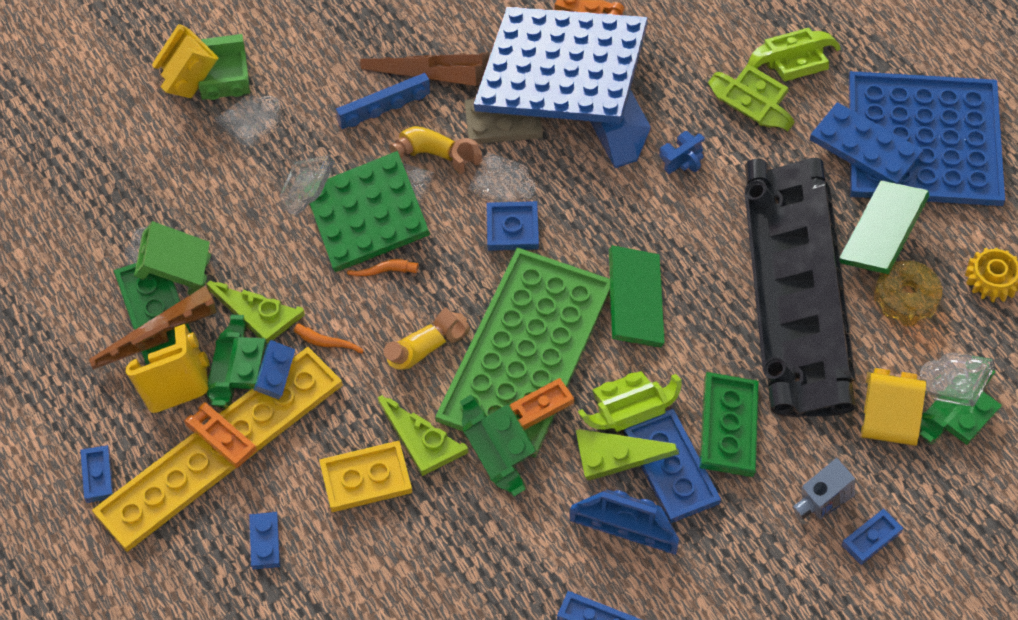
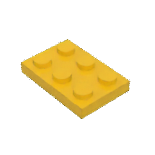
[319,441,412,513]

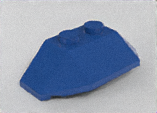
[590,90,651,168]
[569,489,679,555]

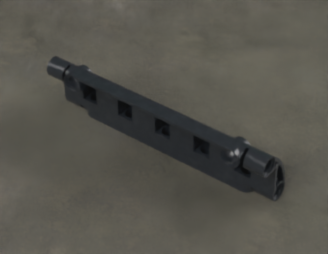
[745,158,856,417]

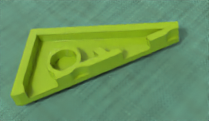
[206,281,305,344]
[377,395,468,476]
[576,429,679,480]

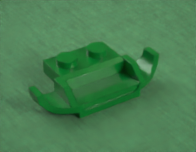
[207,315,267,408]
[919,364,1002,446]
[460,395,537,496]

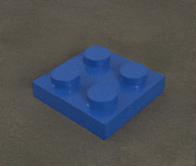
[487,201,539,251]

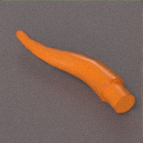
[347,259,419,276]
[294,323,364,354]

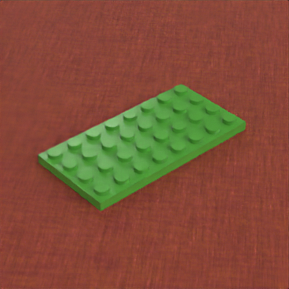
[435,248,610,458]

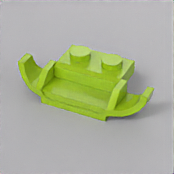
[748,28,841,82]
[707,64,795,132]
[578,371,682,432]

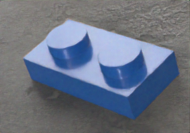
[254,340,295,400]
[80,445,114,503]
[842,508,903,565]
[249,512,280,570]

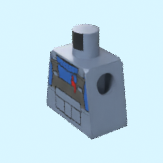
[792,458,855,520]

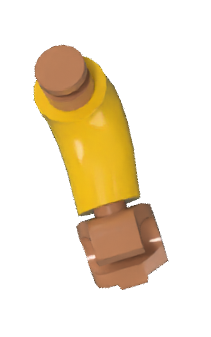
[389,126,482,175]
[384,307,470,370]

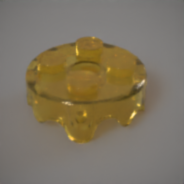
[873,260,942,327]

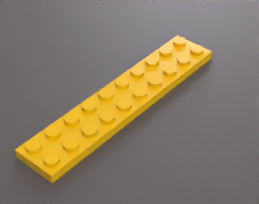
[92,347,343,552]

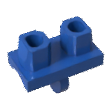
[659,131,705,174]

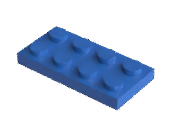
[809,102,923,184]
[624,409,721,523]

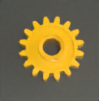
[965,247,1018,302]

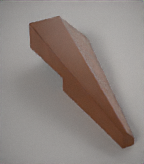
[360,52,489,86]
[89,286,217,370]

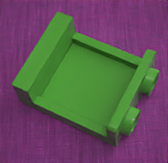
[199,34,250,100]
[134,221,211,295]

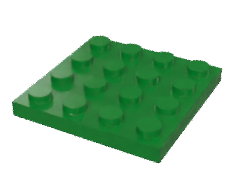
[304,151,431,272]

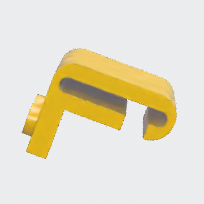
[152,24,218,98]
[126,324,210,413]
[861,368,926,446]

